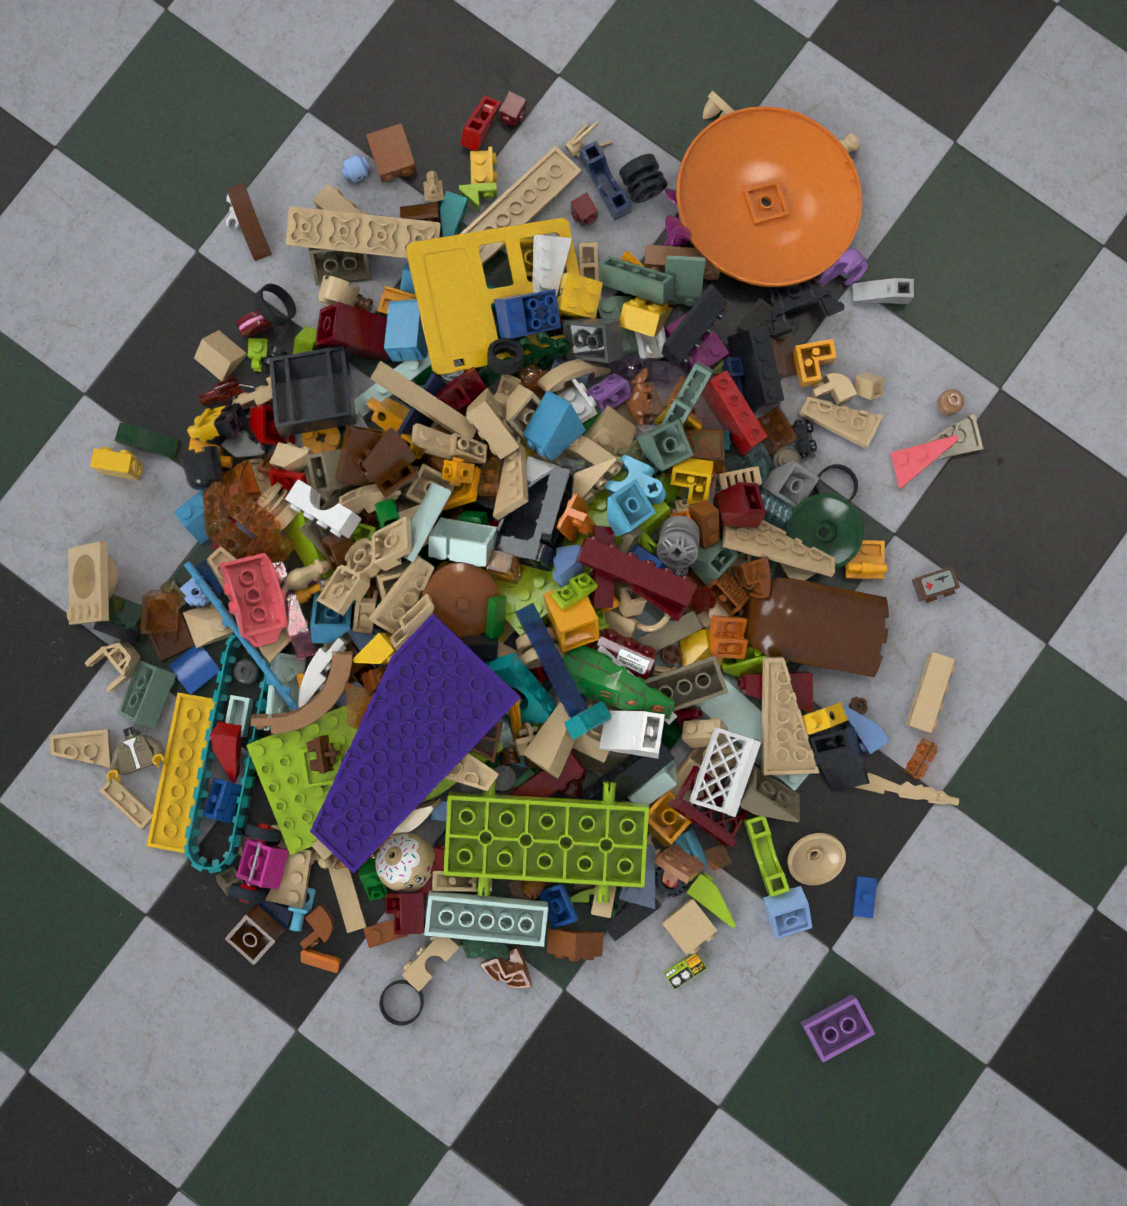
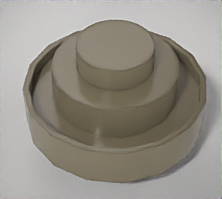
[772,447,801,469]

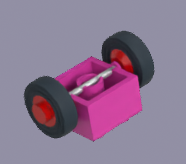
[229,823,289,903]

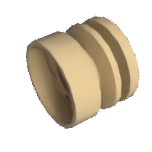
[251,482,298,534]

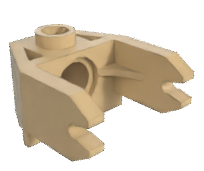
[85,642,141,693]

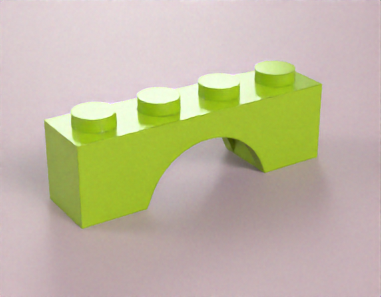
[744,815,790,897]

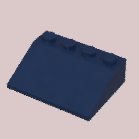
[397,373,447,446]

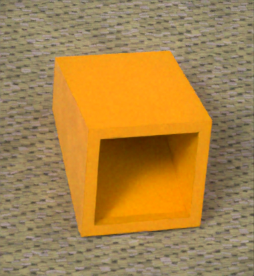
[543,590,599,653]

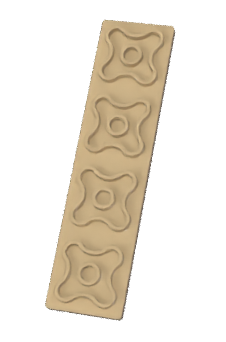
[286,206,441,258]

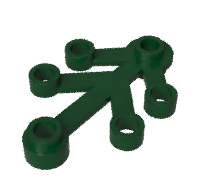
[503,331,570,377]

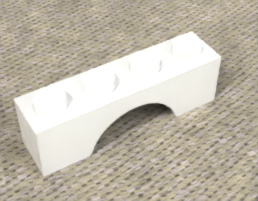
[285,480,361,539]

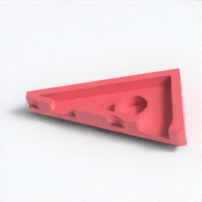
[891,435,959,489]

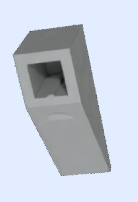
[852,278,914,304]

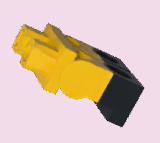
[187,403,247,443]

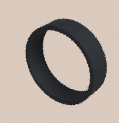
[255,283,296,326]
[815,464,858,502]
[93,621,139,644]
[379,980,424,1026]

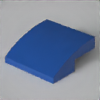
[169,646,222,695]

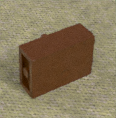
[335,424,386,487]

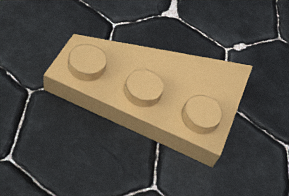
[49,729,112,768]

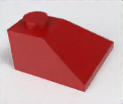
[250,405,295,446]

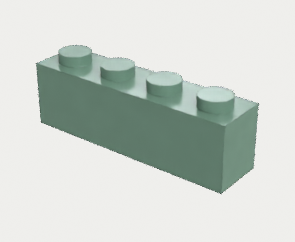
[599,256,674,305]

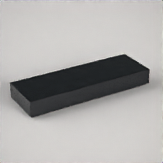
[603,898,662,941]

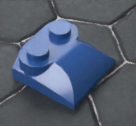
[538,884,578,929]

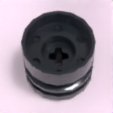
[619,154,668,203]

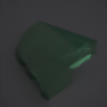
[460,939,510,961]

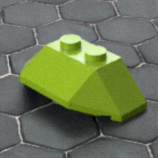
[721,642,789,677]

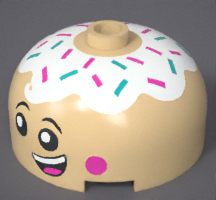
[375,832,435,893]

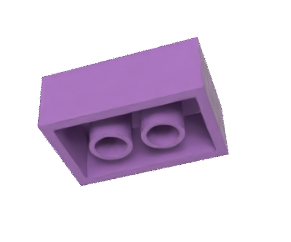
[800,994,875,1062]

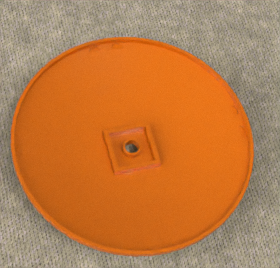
[676,106,862,287]

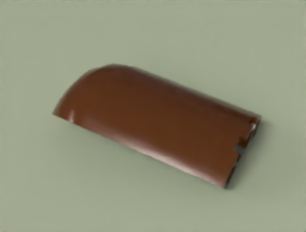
[736,578,889,677]

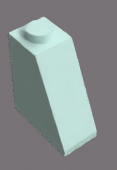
[628,761,677,805]

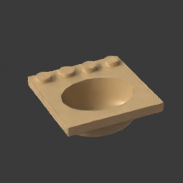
[67,541,119,625]

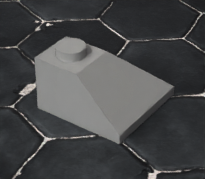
[762,460,820,508]

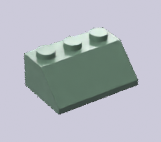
[597,296,639,357]
[117,660,176,729]

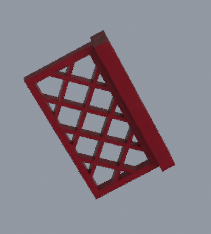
[667,765,749,847]

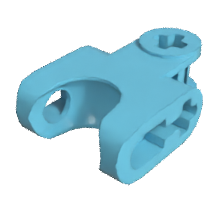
[605,455,666,504]

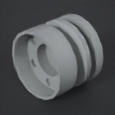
[657,516,700,569]

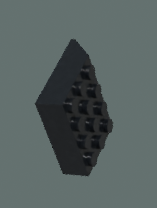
[269,345,357,437]

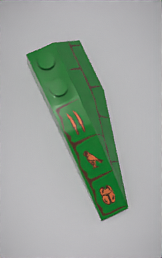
[555,645,675,719]

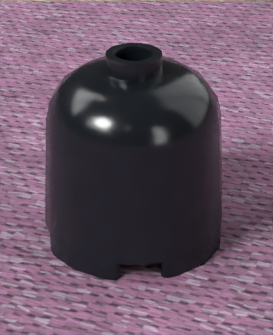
[181,446,224,494]

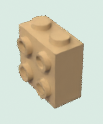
[661,897,717,955]

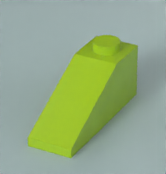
[685,872,736,929]

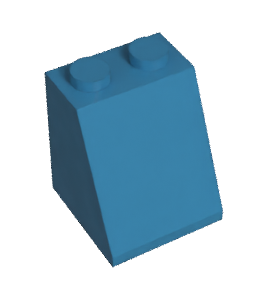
[384,299,428,361]
[523,391,586,461]

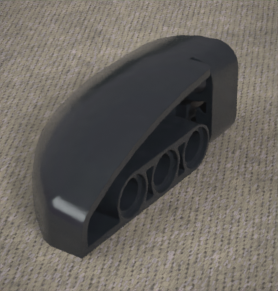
[493,467,574,571]

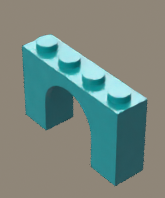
[484,653,558,727]

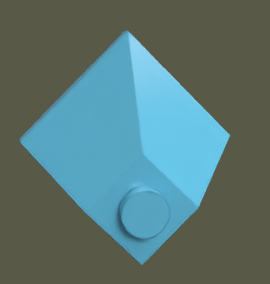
[607,479,656,537]

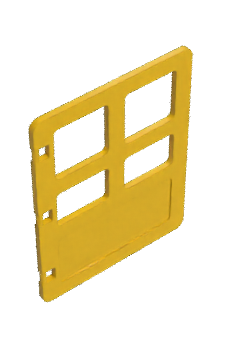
[406,218,580,375]

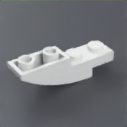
[298,637,347,707]

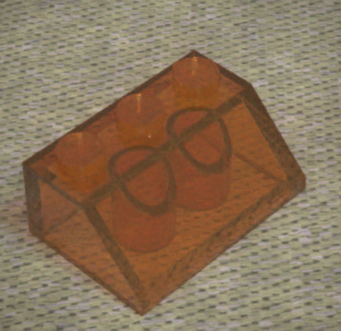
[667,430,727,474]

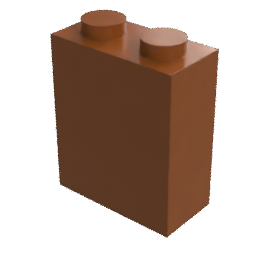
[366,123,417,182]

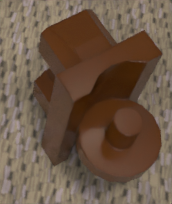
[306,735,341,774]

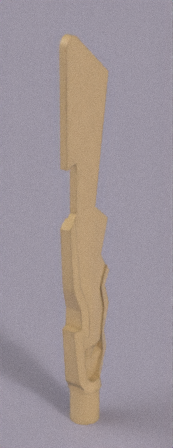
[855,773,959,806]

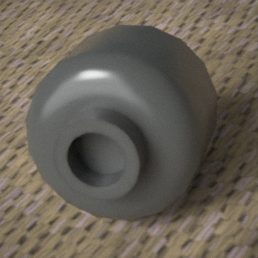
[233,659,261,685]

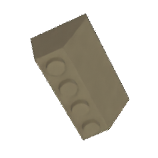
[644,655,728,712]

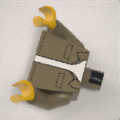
[106,726,168,784]

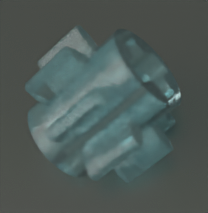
[720,452,744,473]

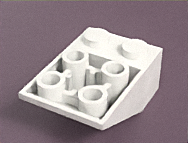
[599,710,665,759]

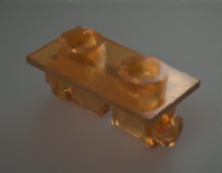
[904,739,938,780]

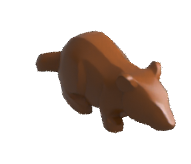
[628,368,653,432]

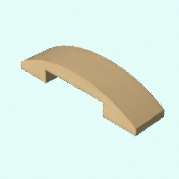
[537,359,610,392]

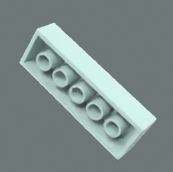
[424,890,548,947]

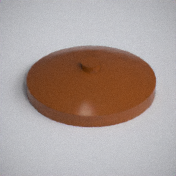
[420,562,499,638]

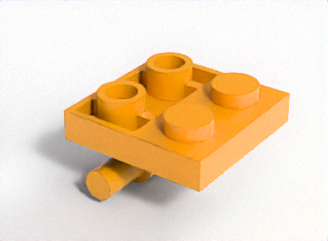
[845,540,887,580]

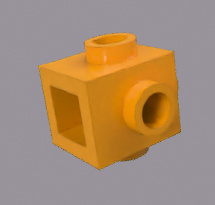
[442,457,475,486]

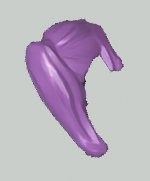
[817,248,868,287]

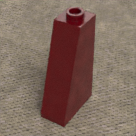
[737,671,813,712]

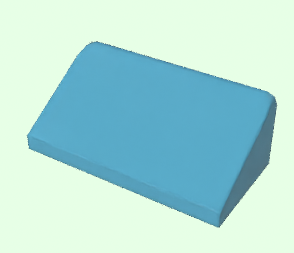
[673,829,709,867]

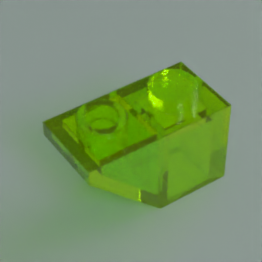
[655,472,681,507]

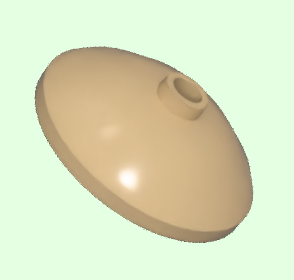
[787,833,846,885]

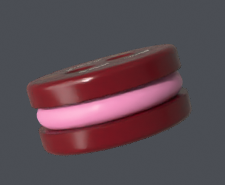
[236,310,274,338]

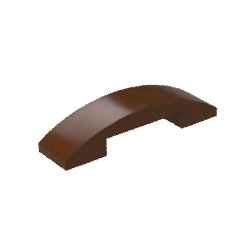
[226,183,272,261]

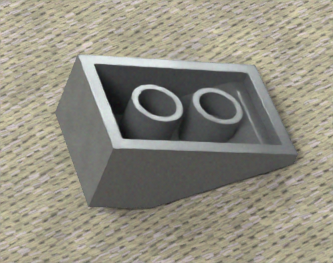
[562,318,623,363]

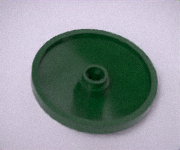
[786,494,864,569]

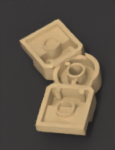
[317,516,412,616]

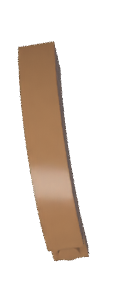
[251,651,352,734]

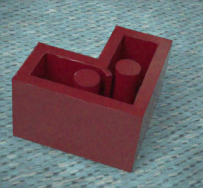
[386,892,426,935]

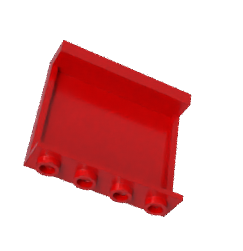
[702,370,768,458]

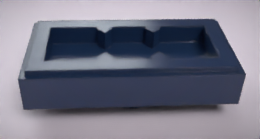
[253,899,293,929]

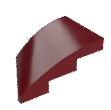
[434,367,487,417]

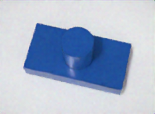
[852,876,877,918]

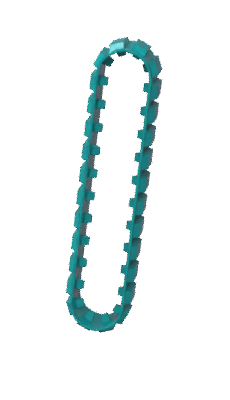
[184,634,271,873]

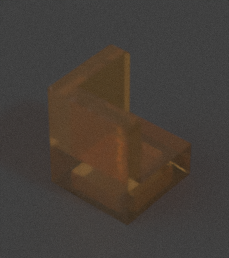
[704,844,732,871]

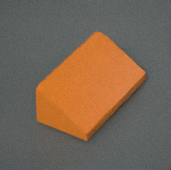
[301,948,342,973]

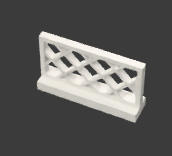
[689,727,761,817]

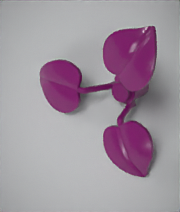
[664,188,692,247]

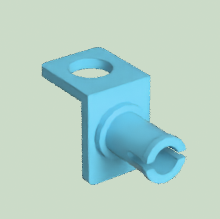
[288,887,316,932]

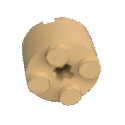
[317,275,360,307]

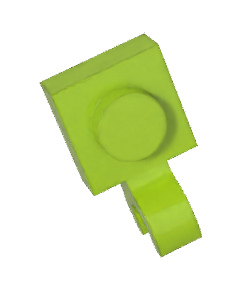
[248,338,269,372]

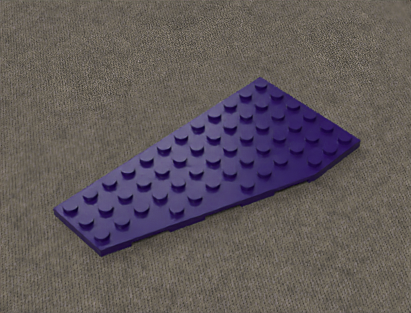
[310,613,521,873]

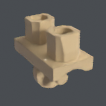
[510,722,538,756]

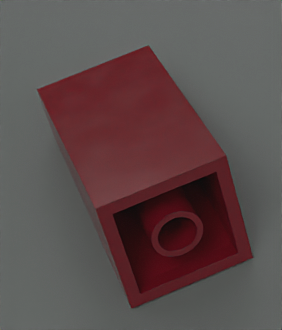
[315,302,391,361]

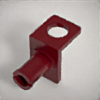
[673,706,703,731]

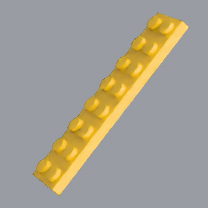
[146,693,215,853]

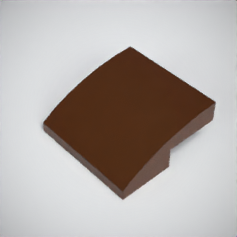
[756,406,799,459]

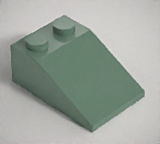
[664,255,705,306]

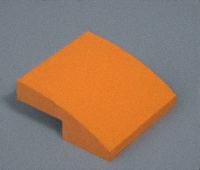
[710,615,748,659]

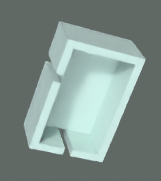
[428,518,498,567]

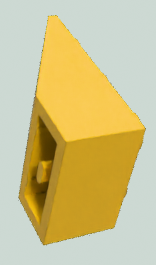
[620,297,673,337]

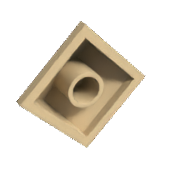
[194,330,248,382]

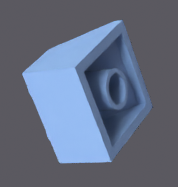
[764,886,813,940]

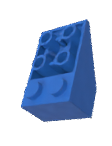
[494,289,561,339]

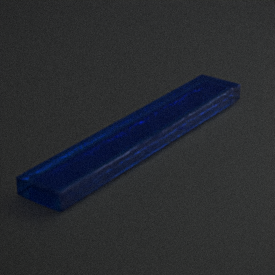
[515,603,588,718]

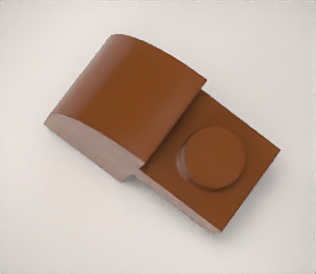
[299,904,335,949]

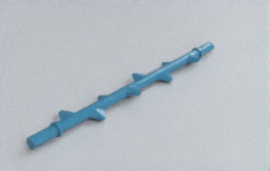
[184,561,299,710]

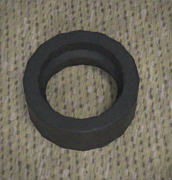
[487,338,524,374]

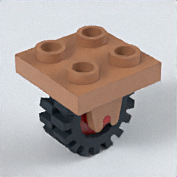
[653,844,705,897]

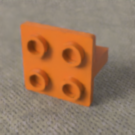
[557,493,597,543]

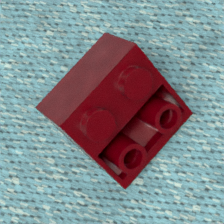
[714,482,766,528]

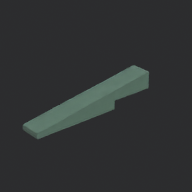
[643,361,715,475]

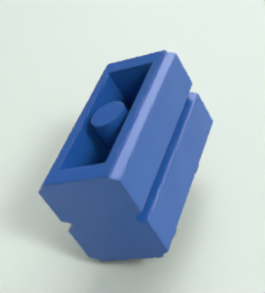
[203,778,242,823]

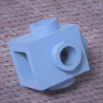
[180,577,212,607]

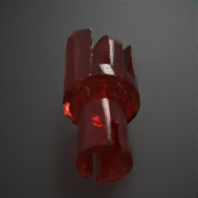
[198,376,242,406]

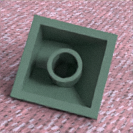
[637,419,694,471]

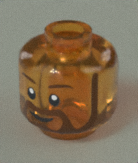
[516,364,544,391]

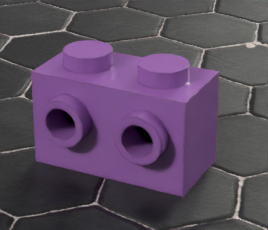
[586,373,632,413]

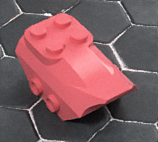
[219,553,288,647]

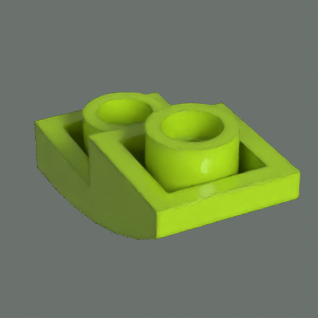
[551,572,598,610]

